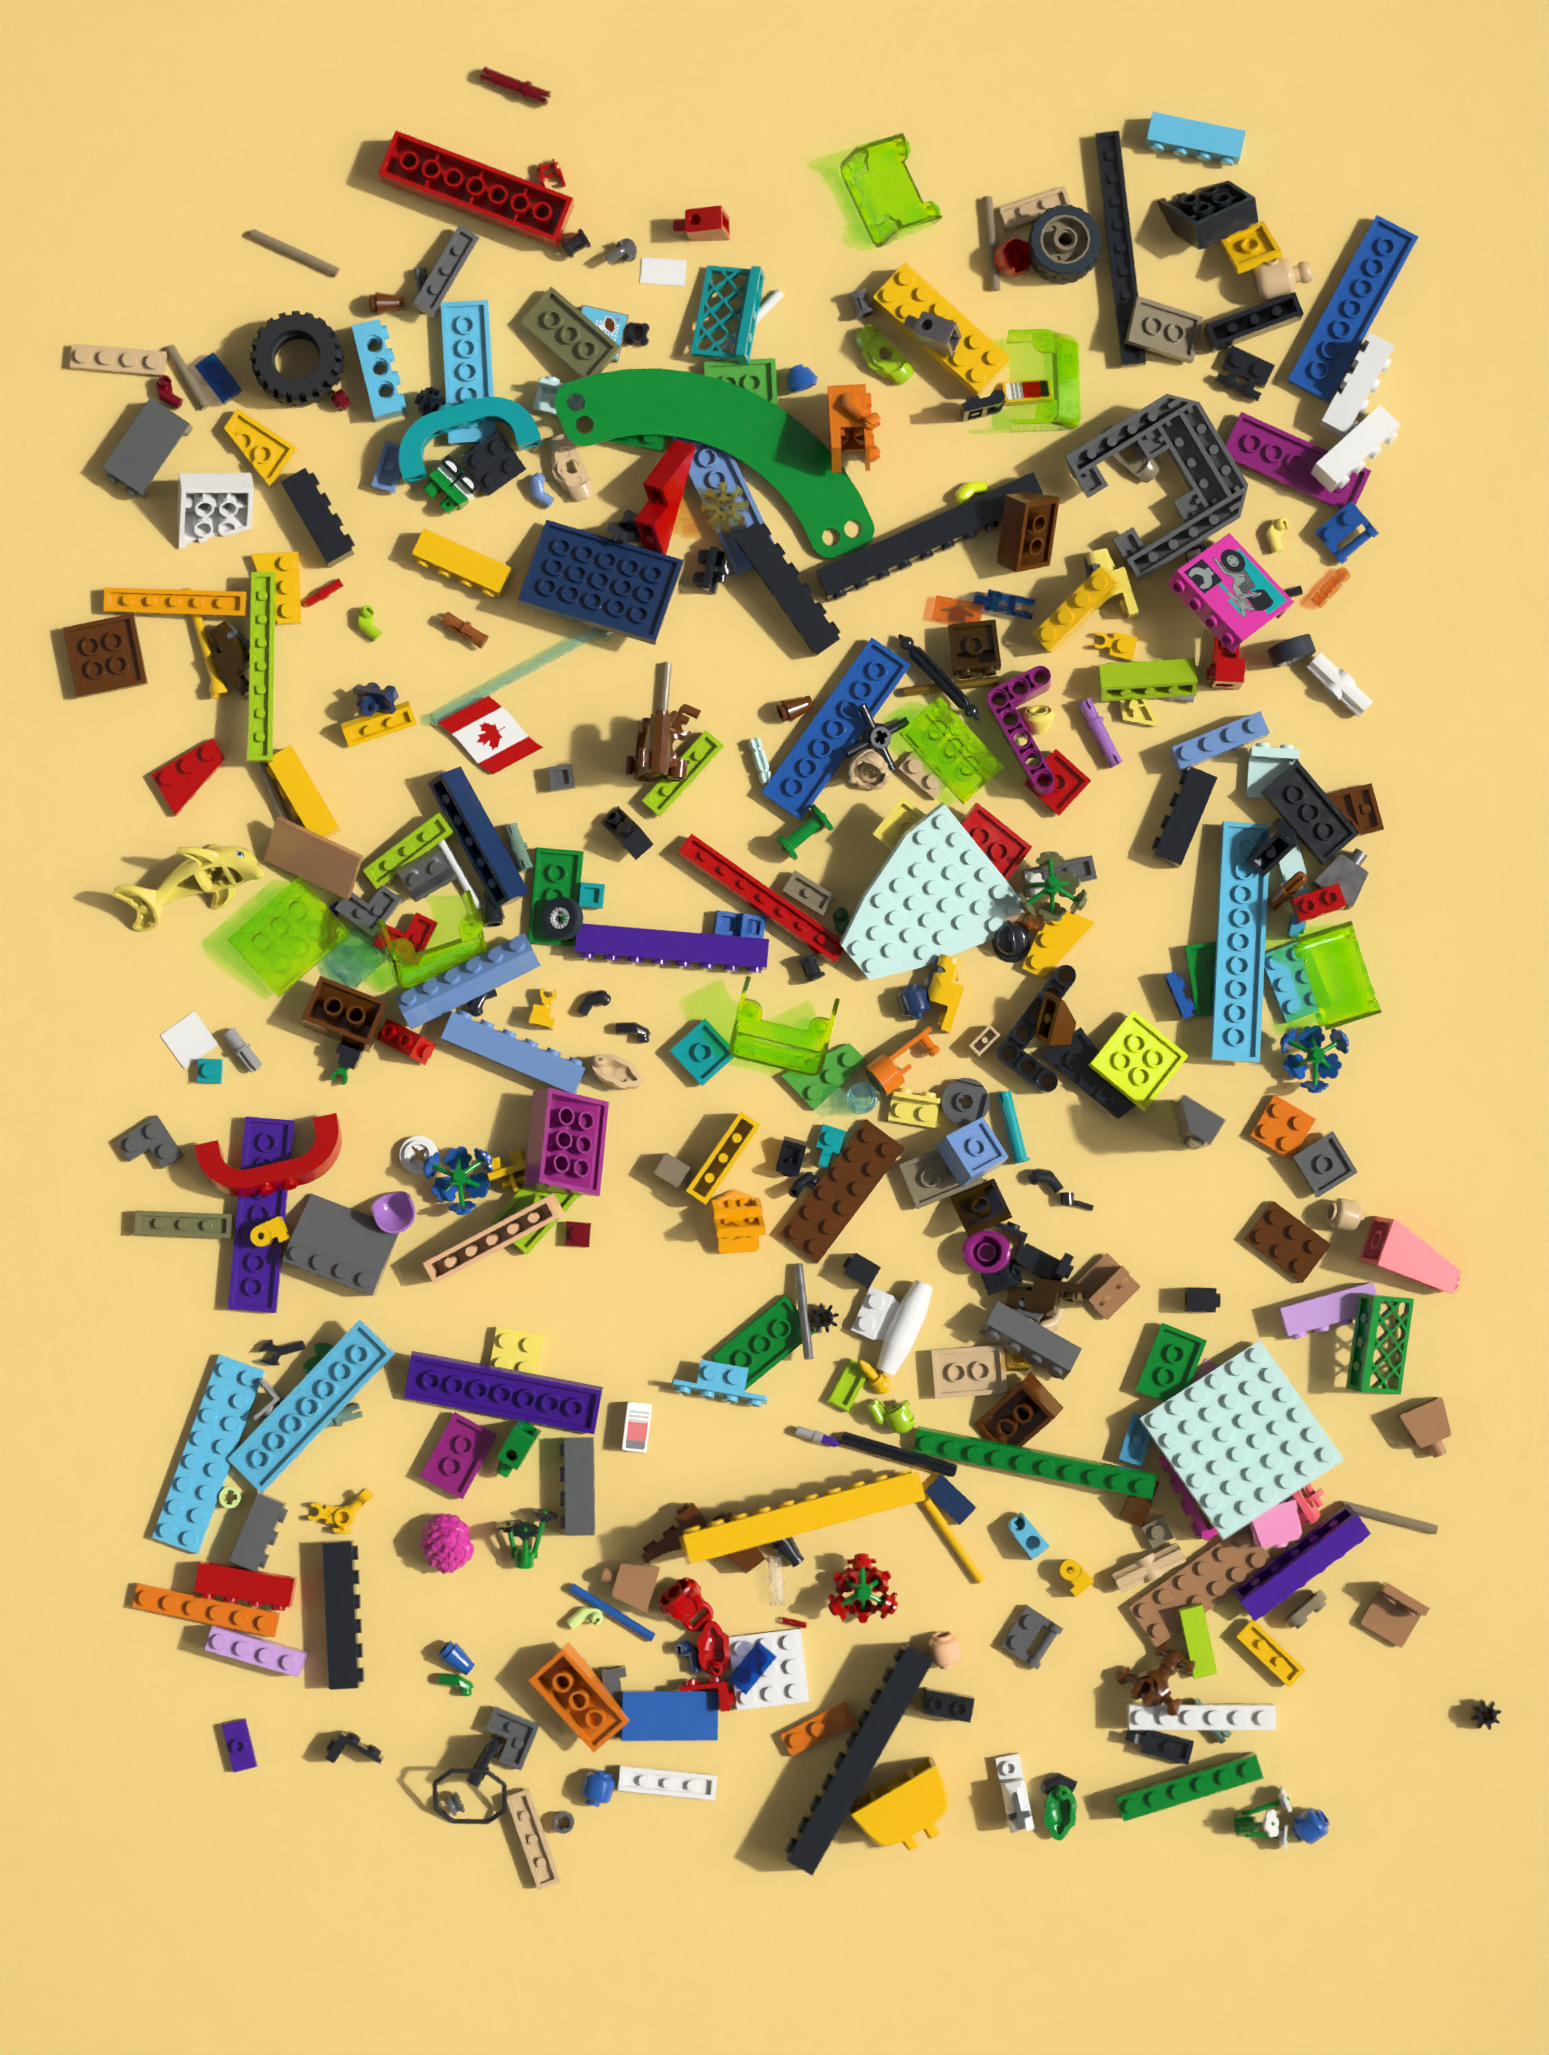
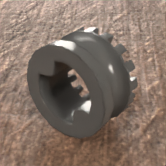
[445,1791,465,1816]
[552,1811,575,1834]

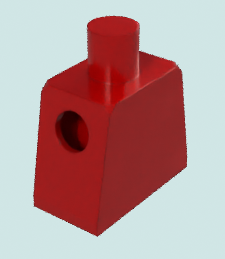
[673,205,730,241]

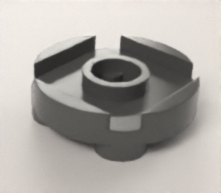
[941,1078,990,1126]

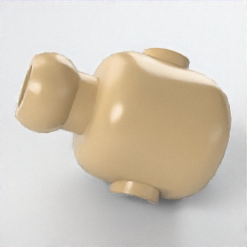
[1252,258,1313,301]

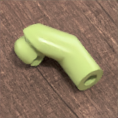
[566,1606,603,1630]

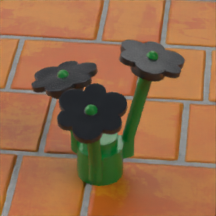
[496,1508,558,1569]

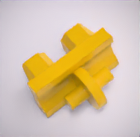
[488,1149,526,1192]

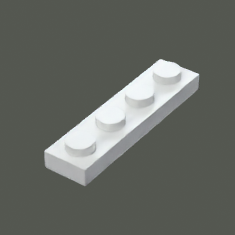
[618,1765,718,1801]

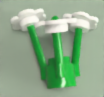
[1234,1786,1292,1851]

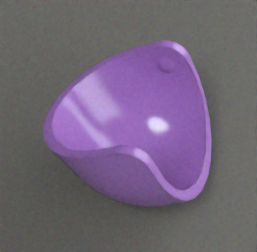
[371,1191,415,1233]

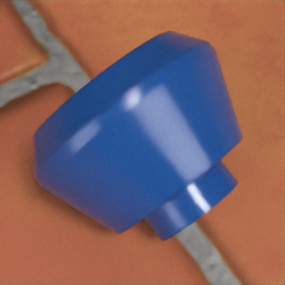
[787,364,818,394]

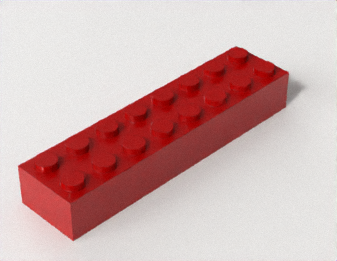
[378,130,574,249]

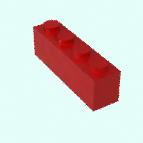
[194,1561,297,1611]

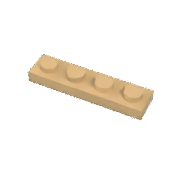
[70,344,168,377]
[507,1788,561,1890]

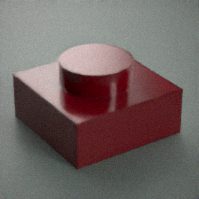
[565,1221,591,1247]

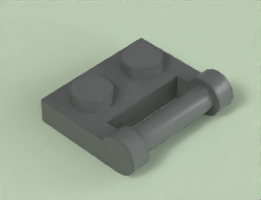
[1000,1605,1063,1670]

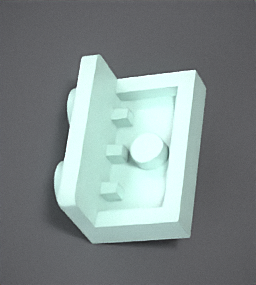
[532,376,585,422]

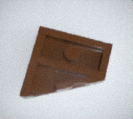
[1327,783,1384,836]

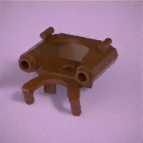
[626,704,701,782]

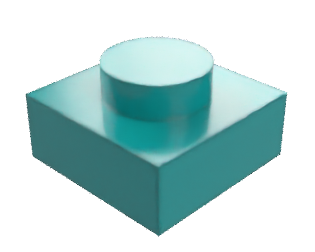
[579,882,605,909]
[197,1058,223,1084]

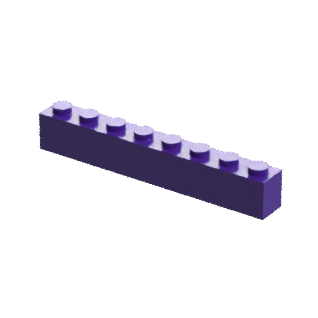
[575,923,769,973]

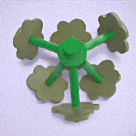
[1018,851,1087,922]

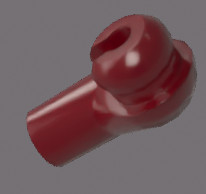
[156,375,184,410]

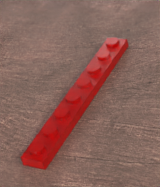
[677,834,844,965]

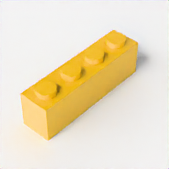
[412,528,512,598]
[1033,566,1122,652]
[266,745,341,838]
[686,1112,761,1205]

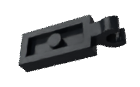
[1125,1730,1194,1765]

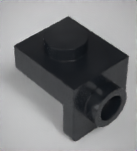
[606,509,640,544]
[775,1136,808,1177]
[980,1260,1022,1295]

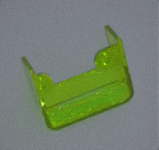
[1006,329,1081,432]
[375,890,487,990]
[729,976,840,1076]

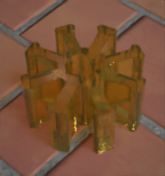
[701,482,749,534]

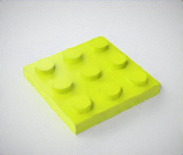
[1088,1010,1188,1111]

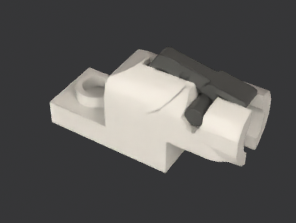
[995,1753,1034,1833]

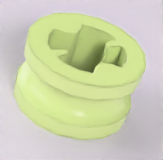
[219,1486,242,1508]

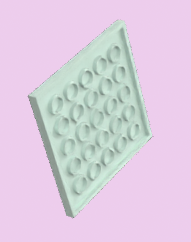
[1140,1340,1344,1540]

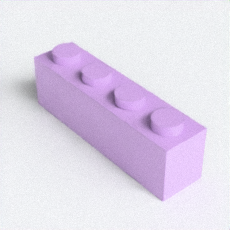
[1277,1282,1381,1340]
[205,1625,308,1677]

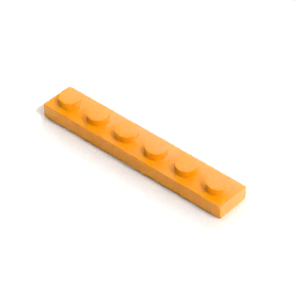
[103,587,247,617]

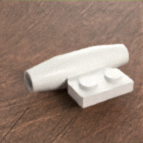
[851,1280,933,1376]

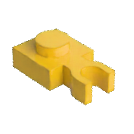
[1093,632,1138,662]

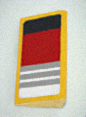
[1002,378,1052,406]

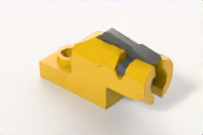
[924,954,965,1034]

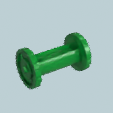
[774,804,834,861]

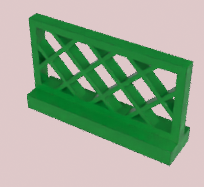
[1346,1292,1414,1395]

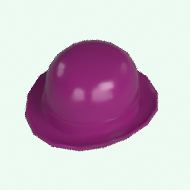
[962,1230,1011,1274]

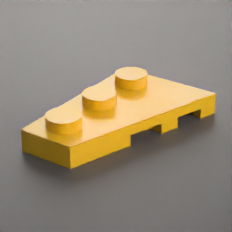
[1022,910,1095,979]

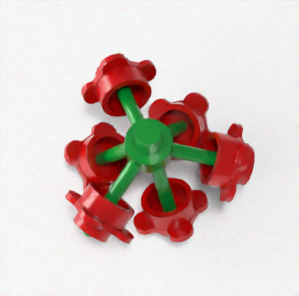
[828,1553,898,1623]

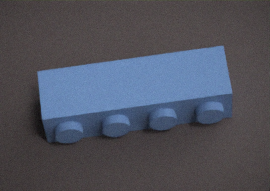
[1169,711,1270,773]

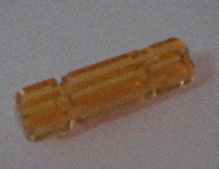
[1311,567,1351,608]

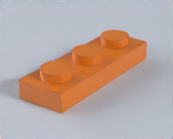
[780,1700,856,1757]

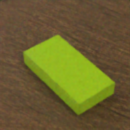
[827,1358,867,1412]

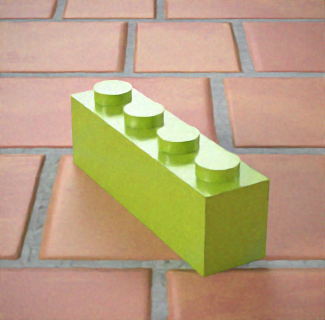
[1098,658,1198,702]

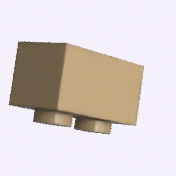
[968,1025,1000,1057]

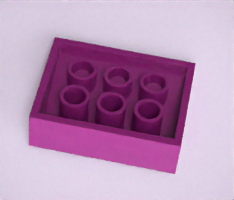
[523,1088,609,1196]

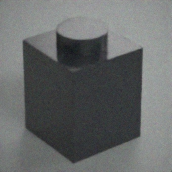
[842,1253,881,1288]
[1185,1287,1221,1312]

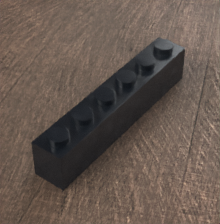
[733,521,841,656]
[322,1540,364,1690]

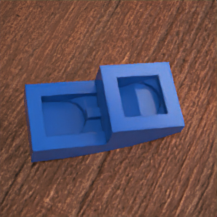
[712,910,766,938]

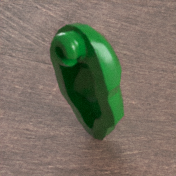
[1044,1785,1077,1841]

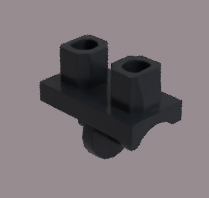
[692,546,734,594]

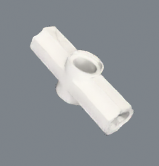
[1307,653,1373,717]

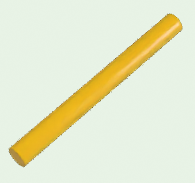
[923,1498,986,1584]

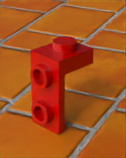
[377,1019,436,1065]
[679,1676,735,1712]

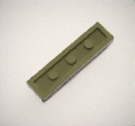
[134,1211,233,1239]

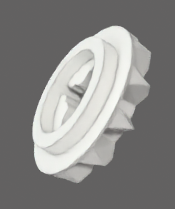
[400,1136,438,1174]

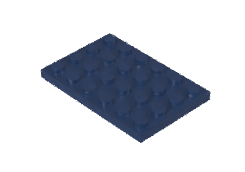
[517,520,683,645]

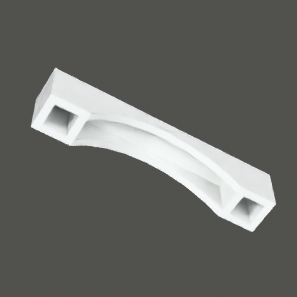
[1127,1703,1276,1730]

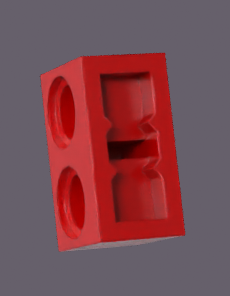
[1290,883,1347,924]

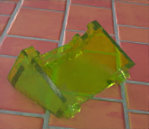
[840,133,943,248]
[1293,920,1382,1031]

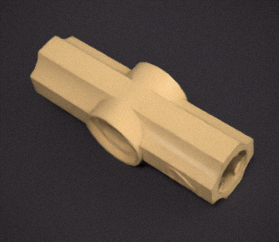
[1112,1542,1186,1593]

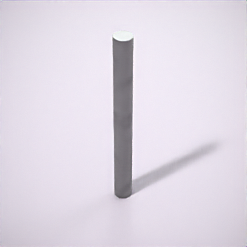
[793,1263,814,1360]

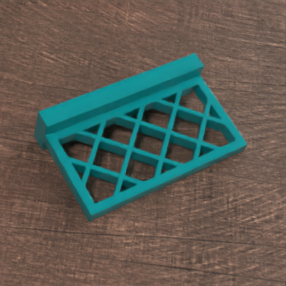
[691,265,765,365]

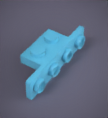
[672,1360,768,1407]

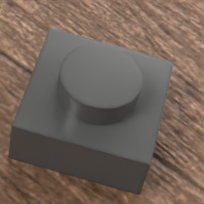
[548,764,575,792]

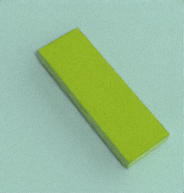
[1178,1603,1217,1680]

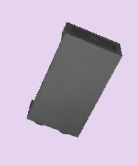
[102,397,193,499]

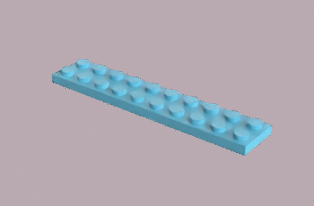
[1210,821,1270,1064]

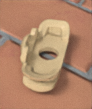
[549,434,594,502]

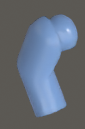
[528,473,555,508]

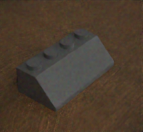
[1172,1094,1226,1150]

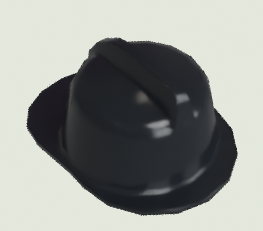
[992,914,1031,963]

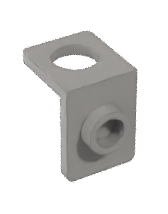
[253,1378,282,1421]

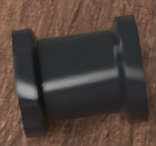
[560,228,591,259]
[797,953,826,984]

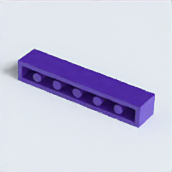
[1232,1504,1371,1621]

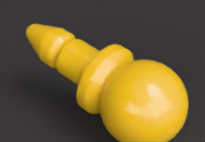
[859,1360,892,1394]

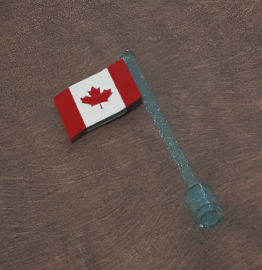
[429,627,617,775]

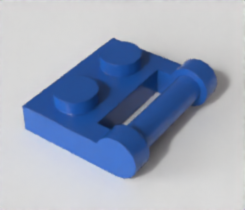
[1315,500,1379,564]

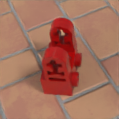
[1206,636,1245,690]

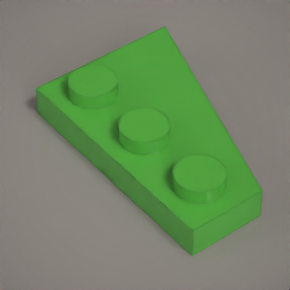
[781,1043,866,1110]

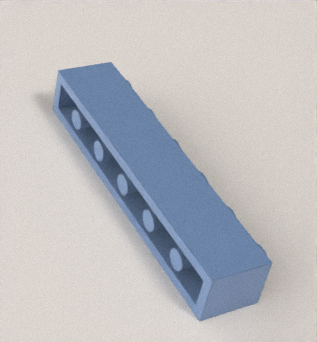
[395,933,541,1030]
[441,1010,586,1094]

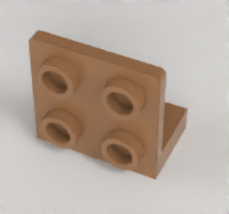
[1360,1581,1430,1648]

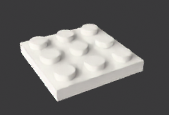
[729,1628,809,1711]

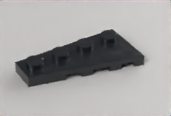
[1042,1027,1137,1119]

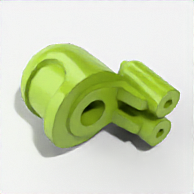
[867,1398,915,1434]

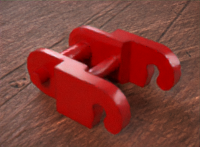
[537,158,566,187]

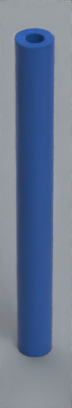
[569,1583,656,1642]

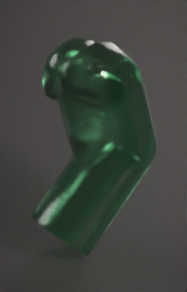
[833,908,849,935]

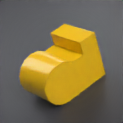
[250,1216,291,1247]
[1059,1559,1095,1598]

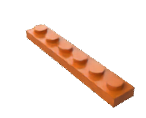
[132,1583,280,1637]

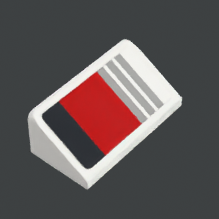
[622,1401,652,1453]

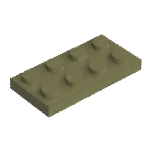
[520,286,622,378]

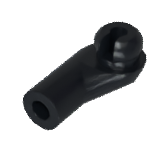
[468,989,498,1017]
[615,1022,651,1043]
[1028,1168,1064,1194]
[1040,1773,1077,1795]

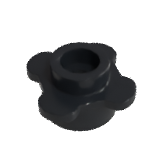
[625,322,650,346]

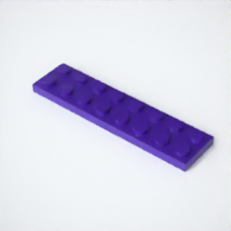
[228,1116,295,1313]
[404,1351,603,1434]

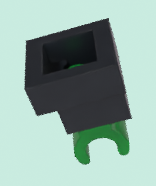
[331,1042,364,1085]

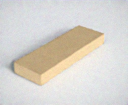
[997,186,1072,232]

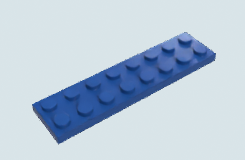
[1287,215,1418,404]
[761,638,911,821]

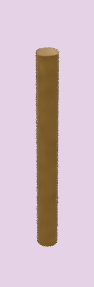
[903,675,999,697]

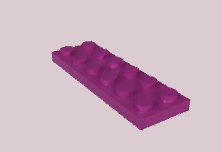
[1225,412,1371,510]

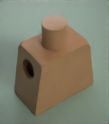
[1396,1397,1451,1458]
[601,1562,660,1613]

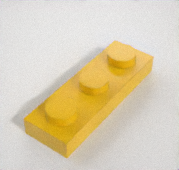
[341,701,417,748]
[1236,1619,1306,1688]

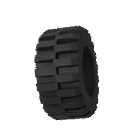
[250,311,344,407]

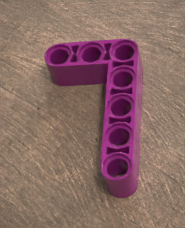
[987,666,1055,796]

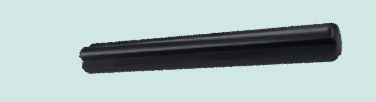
[840,1432,957,1477]

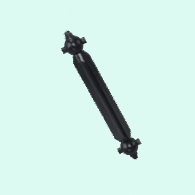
[898,634,981,721]

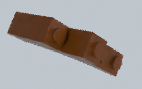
[641,1502,766,1574]

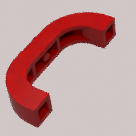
[194,1113,342,1197]

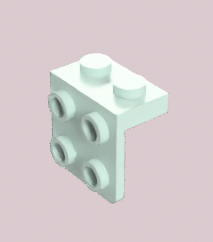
[1246,743,1300,799]

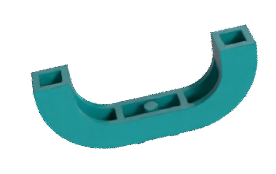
[399,397,543,484]

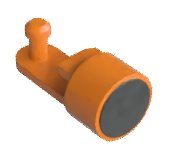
[864,1027,940,1096]

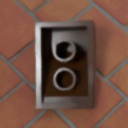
[974,1372,1064,1447]

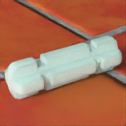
[748,738,772,784]

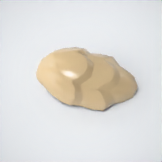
[591,1054,643,1090]

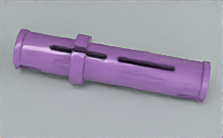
[1077,698,1123,769]

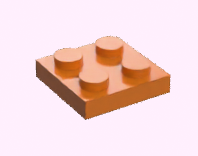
[1249,1094,1316,1161]

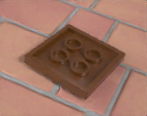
[63,613,148,699]

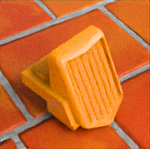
[712,1189,766,1254]

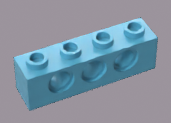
[352,319,406,422]

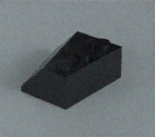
[1157,180,1258,250]

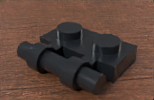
[1215,345,1275,402]

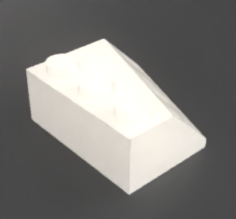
[177,473,254,549]

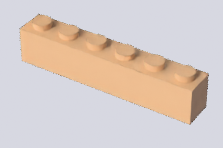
[423,1193,565,1284]

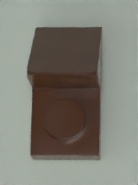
[1119,1480,1160,1527]

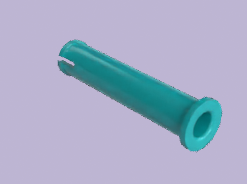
[996,1091,1031,1165]

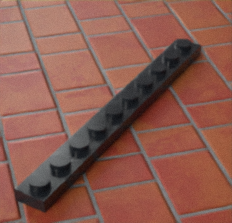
[1095,130,1146,368]

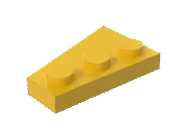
[224,408,297,488]
[251,552,302,625]

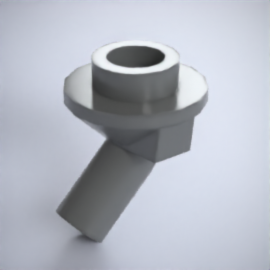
[604,238,637,264]

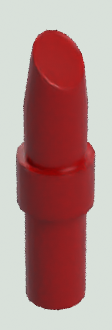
[301,578,344,607]

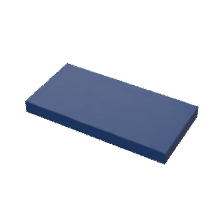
[620,1691,718,1741]

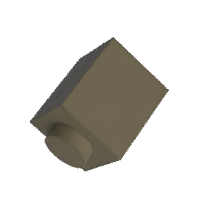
[654,1153,693,1189]

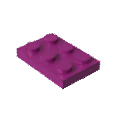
[420,1412,497,1499]

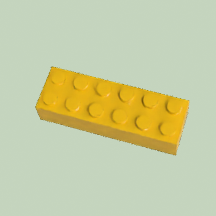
[872,262,1011,396]

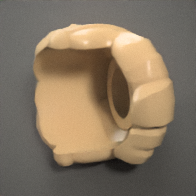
[848,749,891,790]

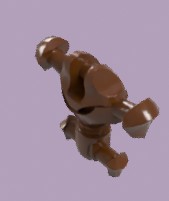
[1116,1642,1196,1716]

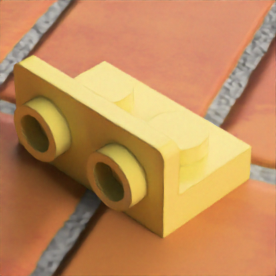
[888,1088,940,1128]

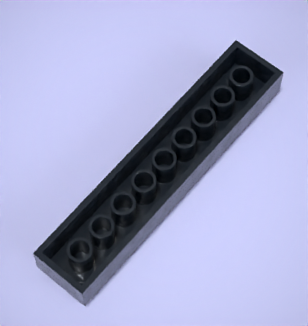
[785,1642,934,1876]

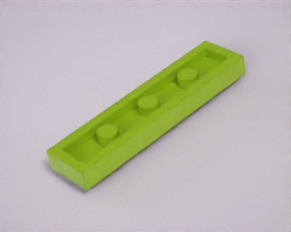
[642,730,724,817]
[363,813,454,890]

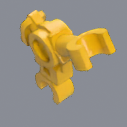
[308,1488,374,1534]

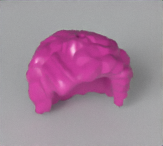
[419,1513,474,1574]

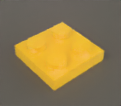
[1220,221,1282,274]

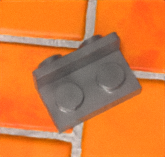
[396,846,456,902]

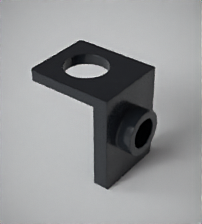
[995,1221,1028,1261]

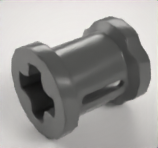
[847,288,876,319]

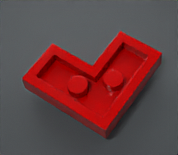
[373,912,438,966]

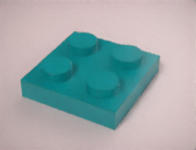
[670,1019,738,1086]

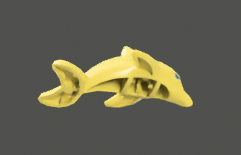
[111,844,265,931]

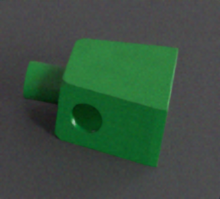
[495,1420,542,1478]

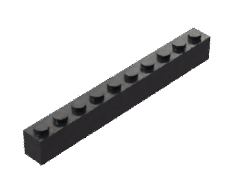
[816,472,1044,601]

